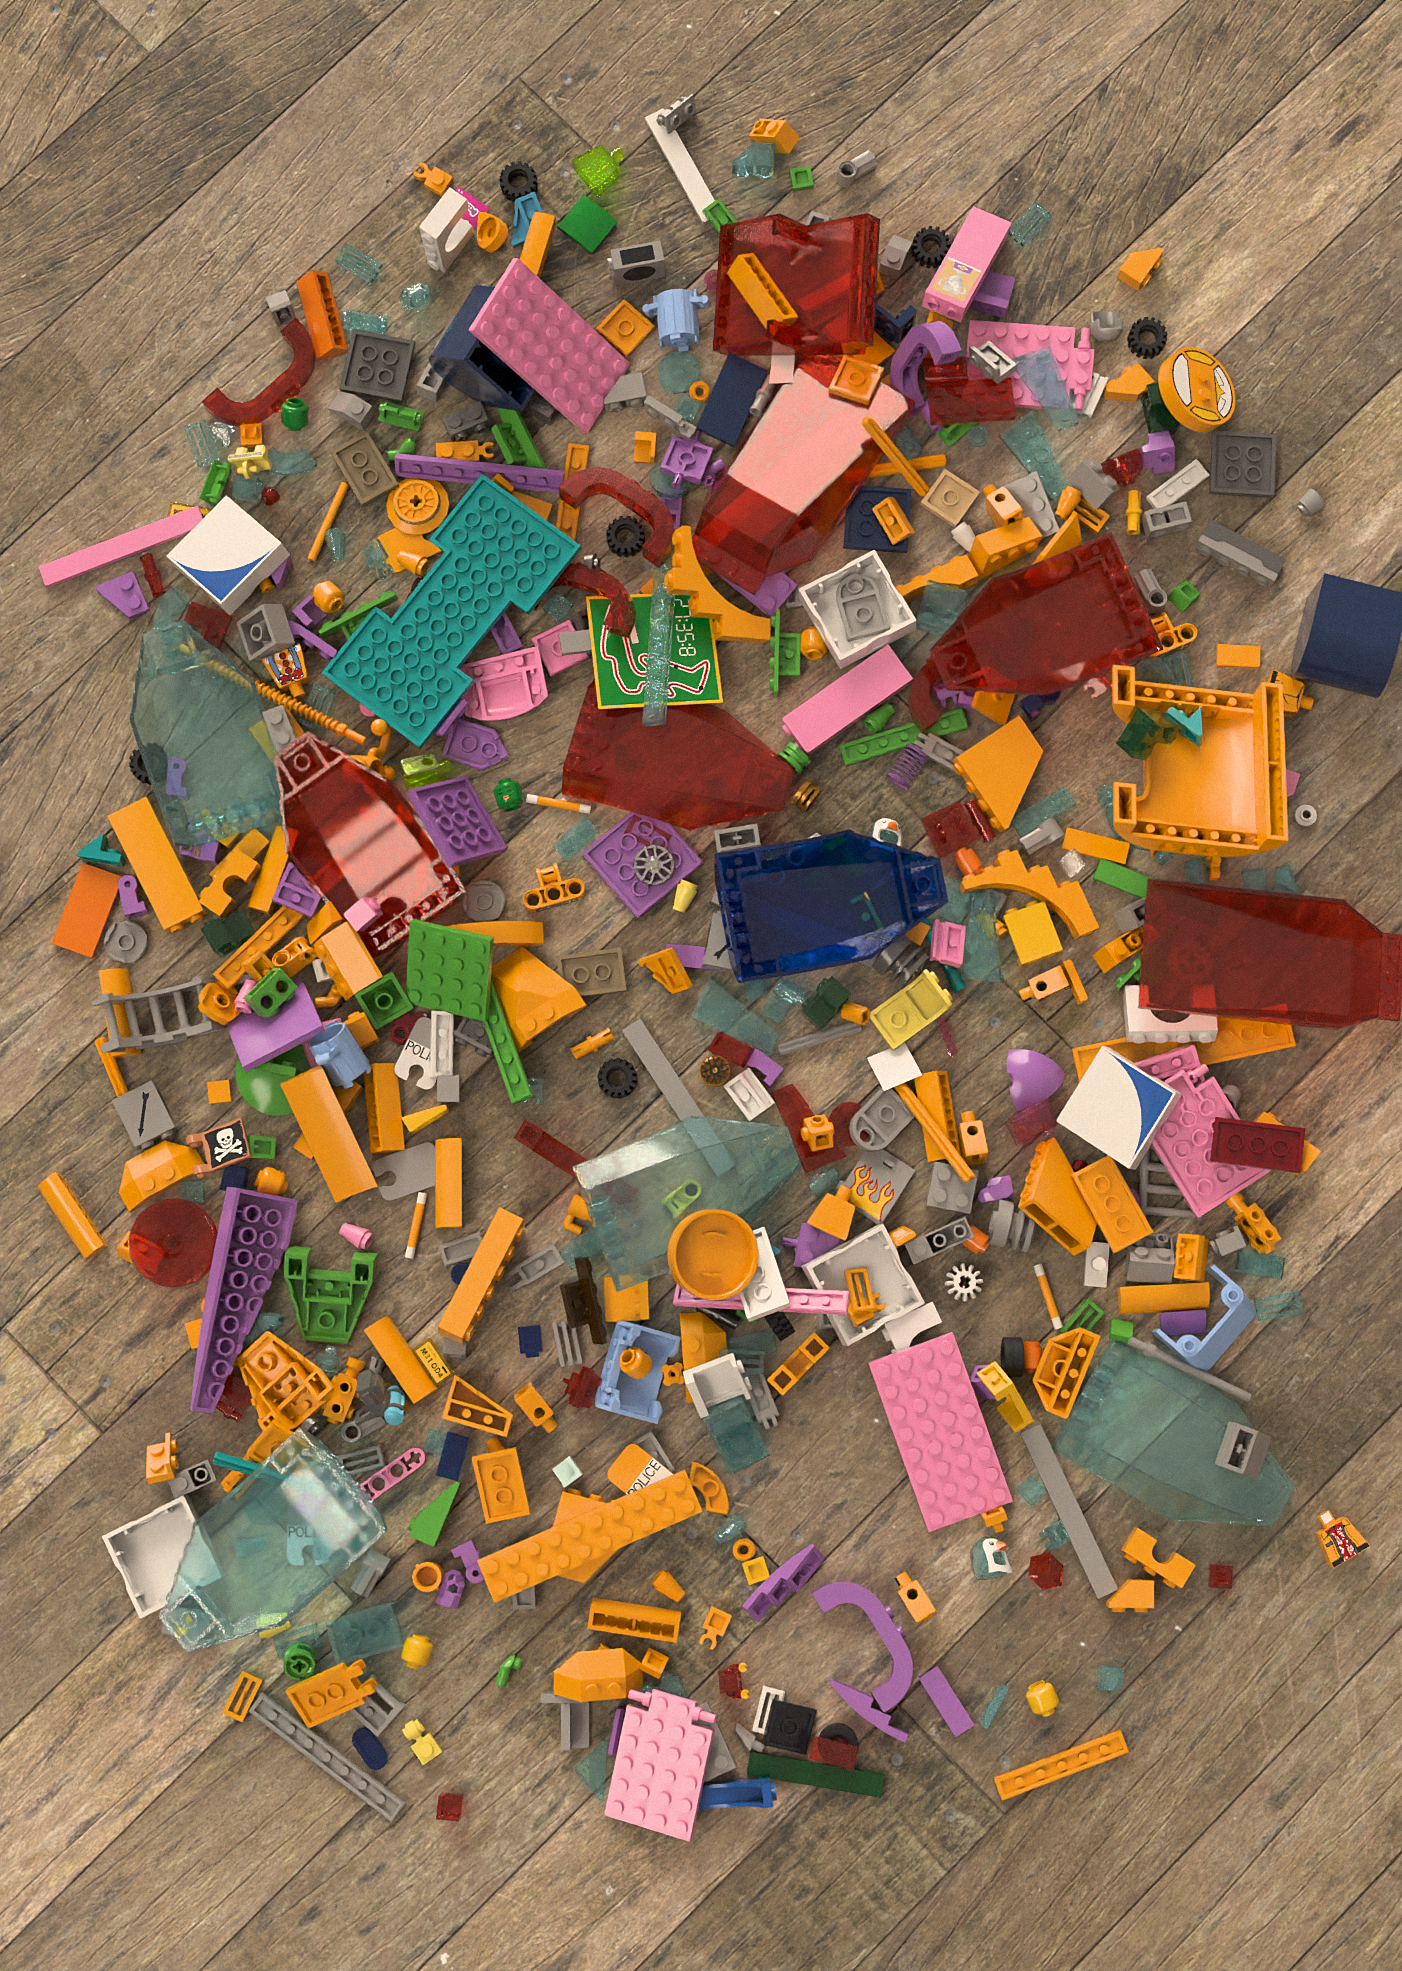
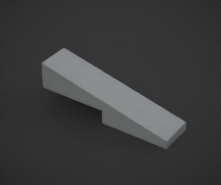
[417,316,455,402]

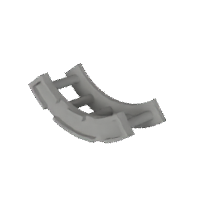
[91,975,226,1053]

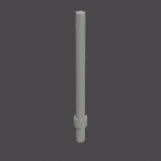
[1128,1336,1251,1402]

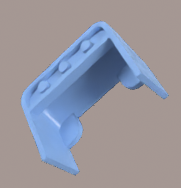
[1151,1265,1256,1372]

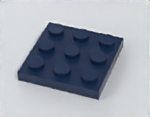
[843,485,912,553]

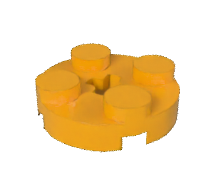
[198,981,241,1025]

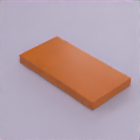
[51,863,122,958]

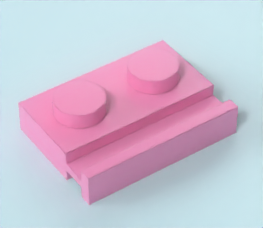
[929,919,966,968]

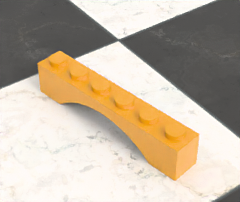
[895,554,978,602]

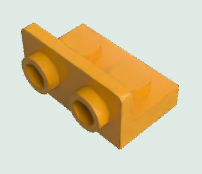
[146,1432,179,1484]

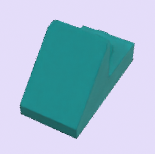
[1166,706,1203,747]
[77,834,126,867]

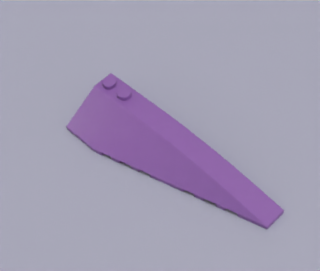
[190,1187,298,1414]

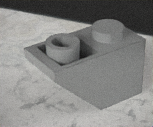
[604,372,646,412]
[167,1459,217,1499]

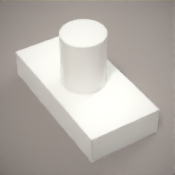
[1083,1242,1109,1288]

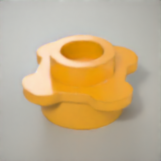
[661,1362,685,1386]

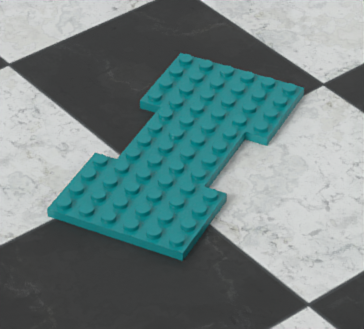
[322,474,582,749]

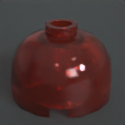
[1100,449,1143,487]

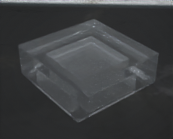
[1057,848,1088,879]

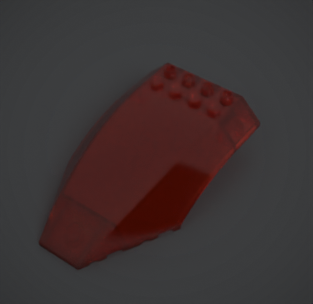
[929,532,1164,695]
[562,679,795,831]
[274,731,468,959]

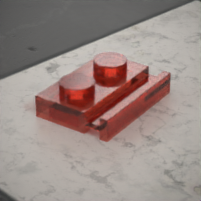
[923,356,969,386]

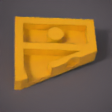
[638,947,693,994]

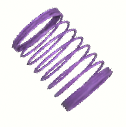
[886,744,929,790]

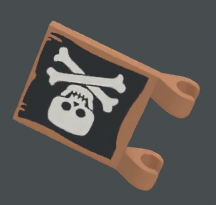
[186,1118,251,1179]

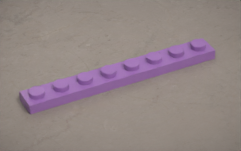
[395,453,564,493]

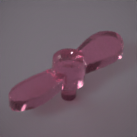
[937,1017,957,1057]

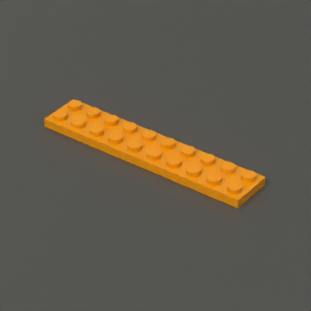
[1071,1004,1296,1083]
[477,1470,703,1603]

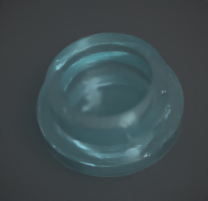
[967,426,989,447]

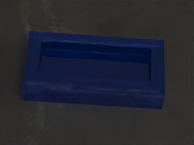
[436,1431,470,1481]

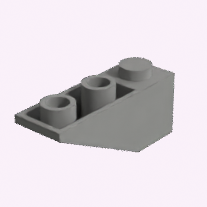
[904,1217,974,1265]

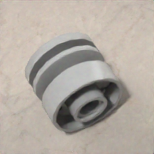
[988,1199,1037,1253]

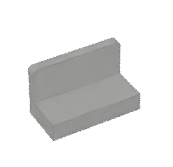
[561,1702,589,1750]

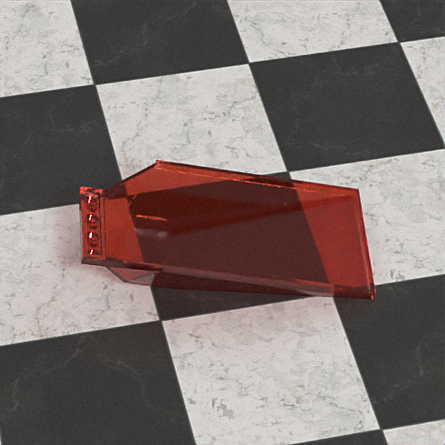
[692,343,916,596]
[1137,879,1402,1030]

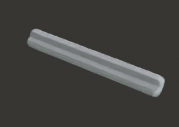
[778,1022,862,1056]

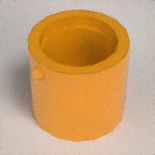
[412,1561,444,1592]

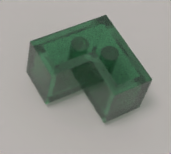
[1140,382,1180,435]
[1116,707,1182,761]
[201,910,256,958]
[801,976,852,1031]

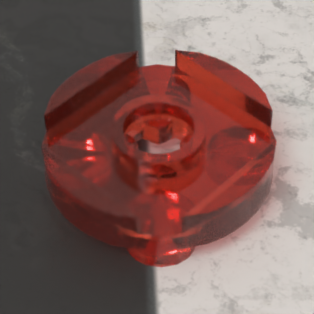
[828,1102,869,1147]

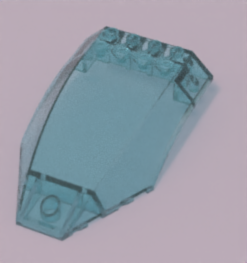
[130,620,300,847]
[572,1116,801,1292]
[1052,1340,1295,1527]
[159,1427,388,1653]

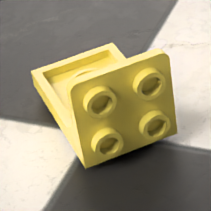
[869,969,953,1050]

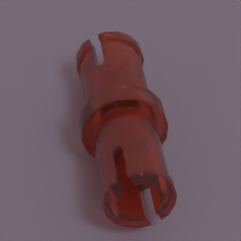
[139,553,166,598]
[964,799,996,843]

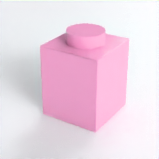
[343,897,383,931]

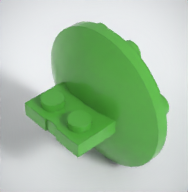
[236,1043,309,1116]

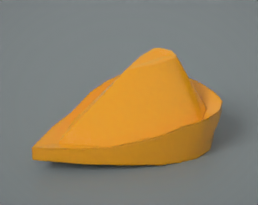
[477,212,508,253]

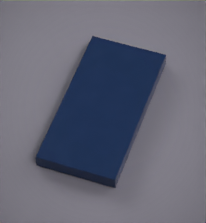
[696,352,767,447]

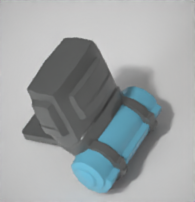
[355,1369,407,1426]

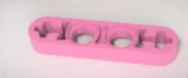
[350,1448,426,1507]

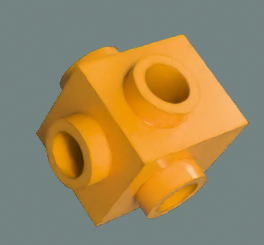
[801,1114,834,1151]

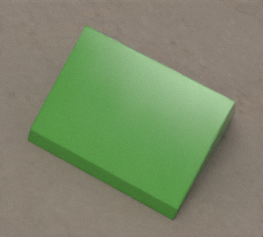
[354,972,414,1030]

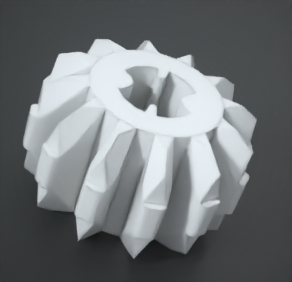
[945,1263,983,1301]

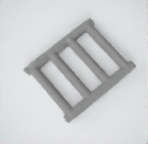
[1139,1145,1204,1222]

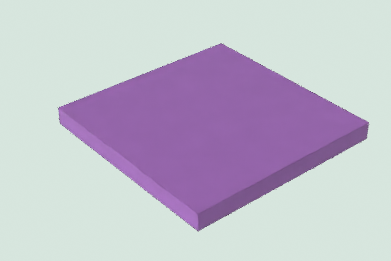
[406,776,508,868]
[581,798,704,919]
[226,978,325,1072]

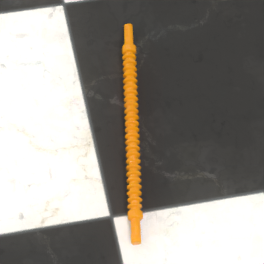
[178,643,367,745]

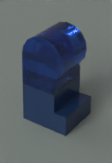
[1019,683,1061,722]

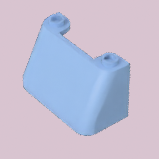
[595,1321,681,1424]

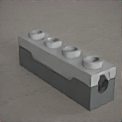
[1195,519,1286,587]

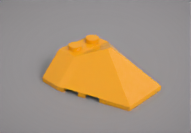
[491,946,587,1053]
[237,1331,335,1432]

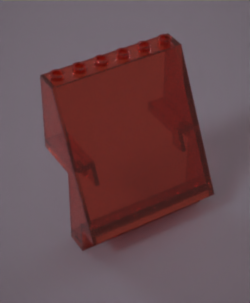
[713,213,880,356]

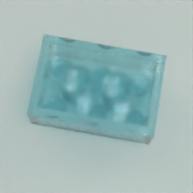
[325,1600,404,1665]

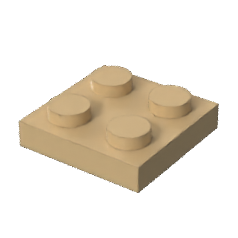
[920,469,980,528]

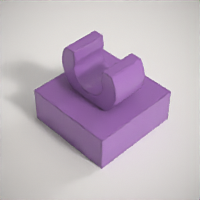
[932,680,959,707]

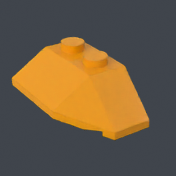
[1022,511,1083,587]
[119,1140,204,1212]
[680,1312,727,1403]
[1032,1327,1101,1419]
[553,1648,644,1702]

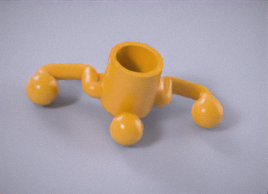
[342,719,395,822]

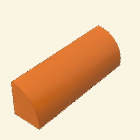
[296,270,348,359]

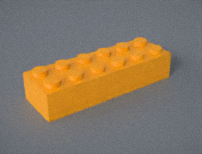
[438,1207,525,1345]

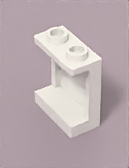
[683,1353,752,1418]

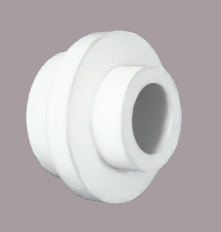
[1295,805,1317,826]

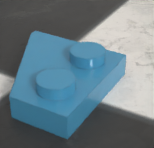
[511,192,543,248]

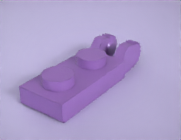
[288,620,339,661]

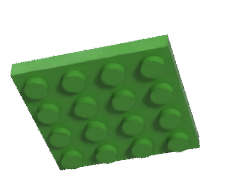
[406,919,494,1021]

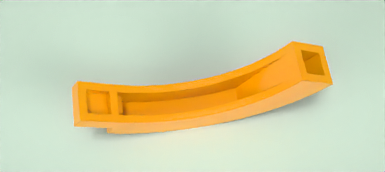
[446,921,544,947]

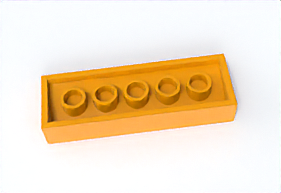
[280,1065,377,1203]

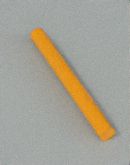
[308,482,349,562]

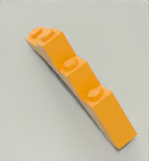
[664,526,771,644]
[958,849,1100,940]

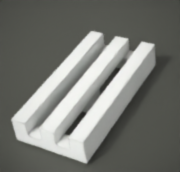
[752,1685,785,1734]

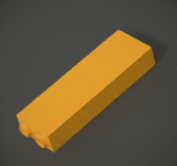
[107,797,207,934]

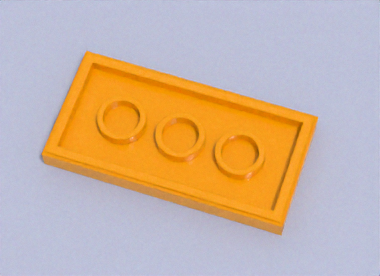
[1071,1155,1154,1253]

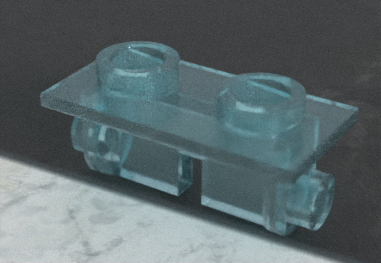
[343,309,388,335]
[553,817,598,862]

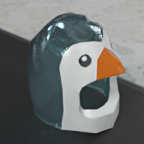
[865,818,903,860]
[970,1537,1013,1580]

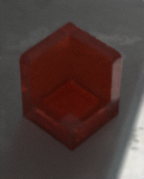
[1029,1552,1064,1590]
[436,1792,464,1821]

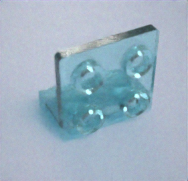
[916,580,969,640]

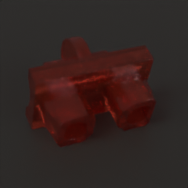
[562,1366,602,1408]

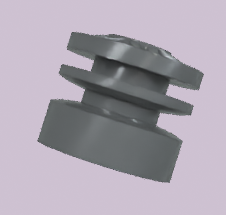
[872,932,930,991]

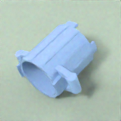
[642,289,711,352]
[308,1020,371,1089]

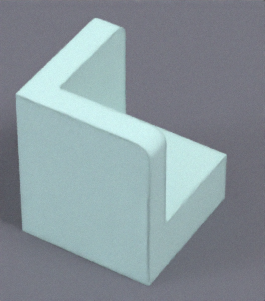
[552,1456,583,1488]

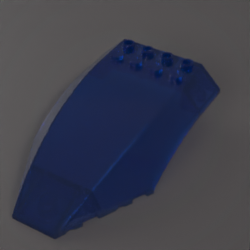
[714,829,949,983]

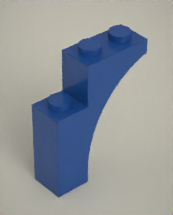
[698,1777,777,1810]

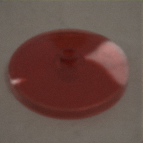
[128,1198,218,1288]

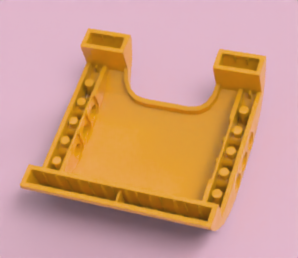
[1112,665,1288,857]

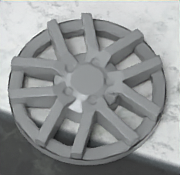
[633,845,674,885]

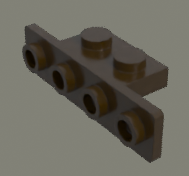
[560,1257,607,1345]

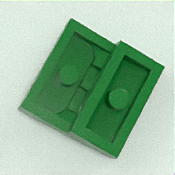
[557,195,618,254]

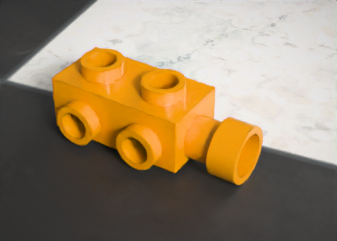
[1225,1192,1282,1255]
[322,1357,366,1425]

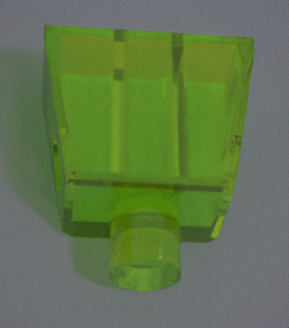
[572,145,625,198]
[400,753,453,791]

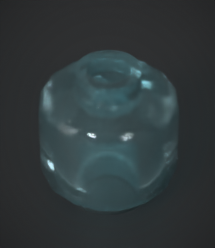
[399,281,432,313]

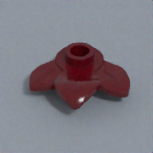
[390,1011,428,1045]

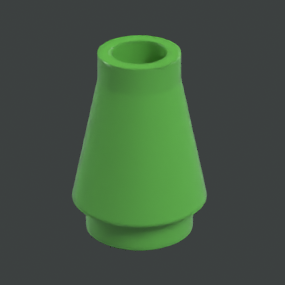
[863,703,895,734]

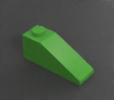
[408,1481,462,1547]

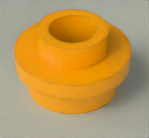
[689,381,710,403]
[733,1538,755,1561]

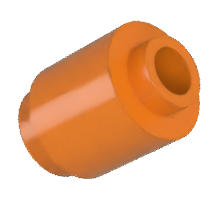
[953,847,983,876]
[961,1224,989,1254]
[1023,1342,1042,1373]

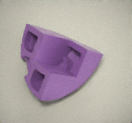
[1007,1049,1065,1111]

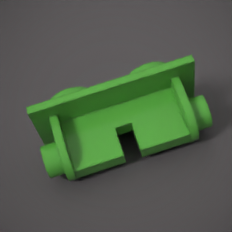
[378,401,425,432]
[936,405,981,447]
[199,459,232,507]

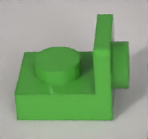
[247,1135,276,1160]

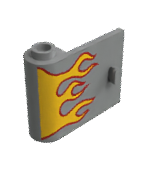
[834,1149,915,1224]

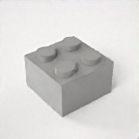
[237,604,295,662]
[925,1162,979,1215]

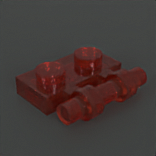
[216,1372,252,1423]

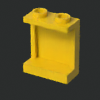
[1002,900,1063,967]
[977,1361,1034,1432]

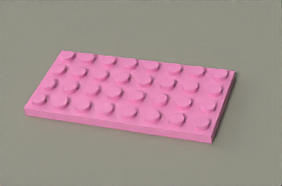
[469,258,631,434]
[868,1332,1013,1532]

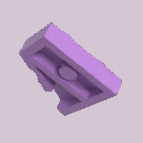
[95,571,150,619]
[272,862,321,918]

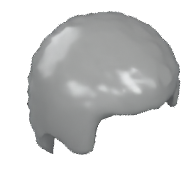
[1090,311,1124,342]

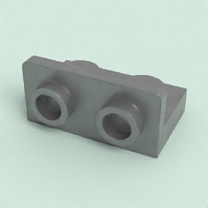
[442,401,491,442]

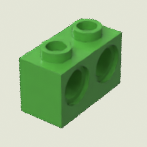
[243,968,298,1018]

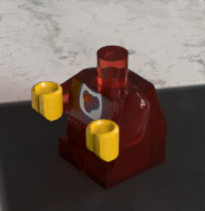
[718,1662,749,1699]

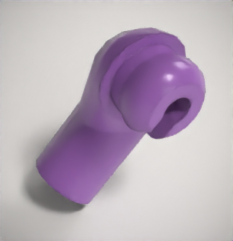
[701,459,725,487]

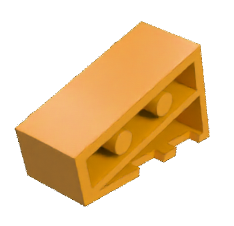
[968,517,1042,581]
[442,1375,515,1437]

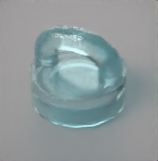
[1097,784,1113,808]

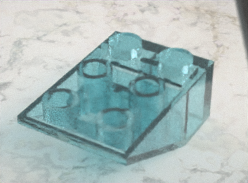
[702,1395,770,1475]

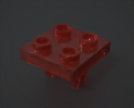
[920,801,979,859]

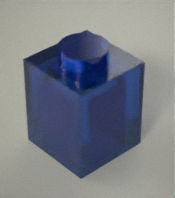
[220,1165,250,1194]
[518,1325,544,1358]

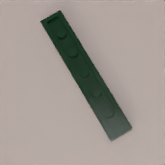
[746,1751,885,1798]

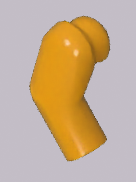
[315,984,343,1008]

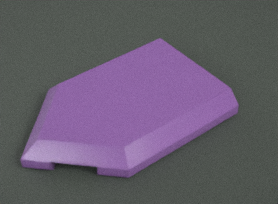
[441,718,509,770]

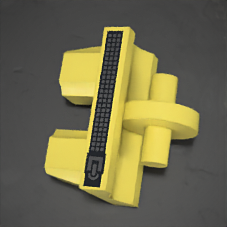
[228,445,272,479]

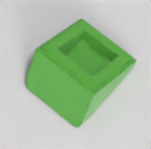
[1168,580,1201,612]

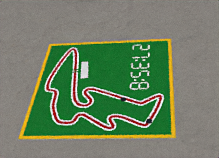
[586,593,723,709]

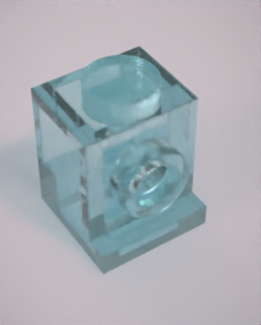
[1096,1665,1123,1691]

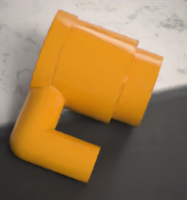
[563,1194,599,1235]

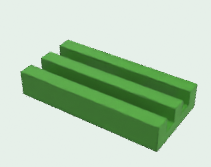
[1059,1298,1105,1334]

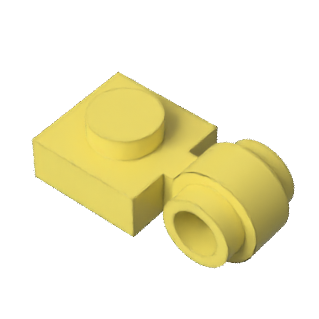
[402,1719,442,1765]

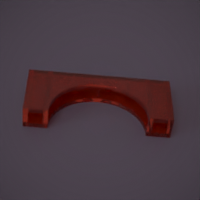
[514,1119,641,1212]

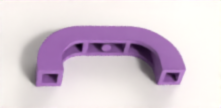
[890,321,962,419]
[812,1581,913,1712]

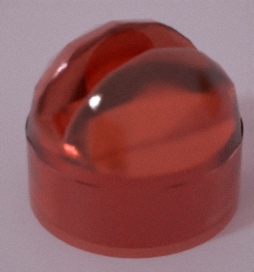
[261,487,280,506]

